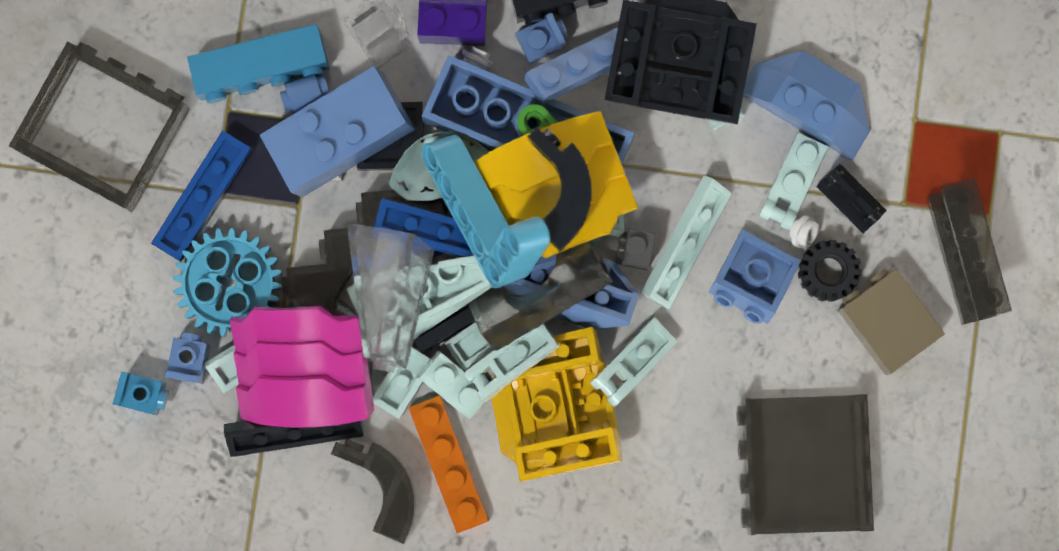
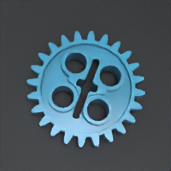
[173,228,283,337]

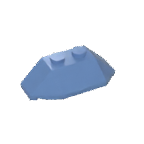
[743,50,870,161]
[505,247,639,329]

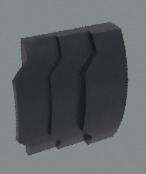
[604,0,757,125]

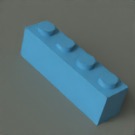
[187,24,330,103]

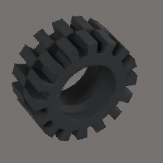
[798,240,862,302]

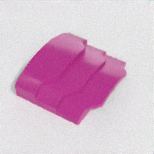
[230,306,375,427]

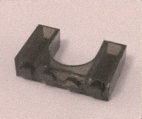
[468,240,613,351]

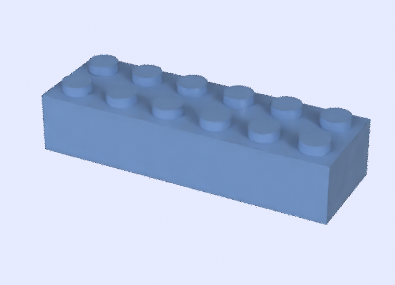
[422,55,635,164]

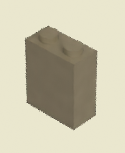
[838,269,945,375]

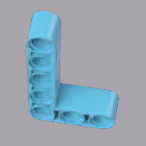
[422,135,549,288]

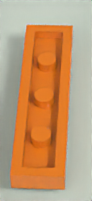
[408,395,489,534]

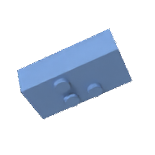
[260,66,415,197]

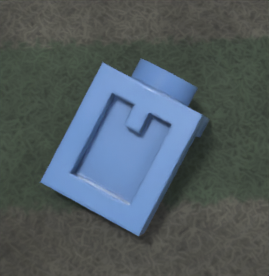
[515,13,568,65]

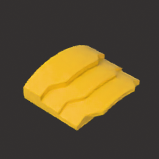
[474,111,639,258]
[491,327,622,482]

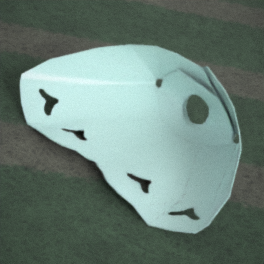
[389,130,489,201]

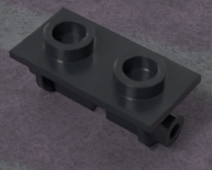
[816,164,887,234]

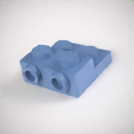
[709,229,801,324]

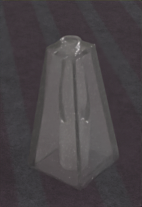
[348,223,434,372]

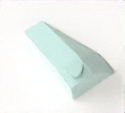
[346,256,492,355]

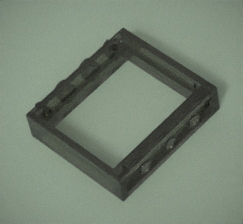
[9,41,190,213]

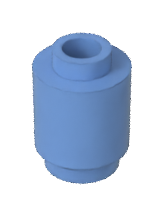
[280,75,329,114]

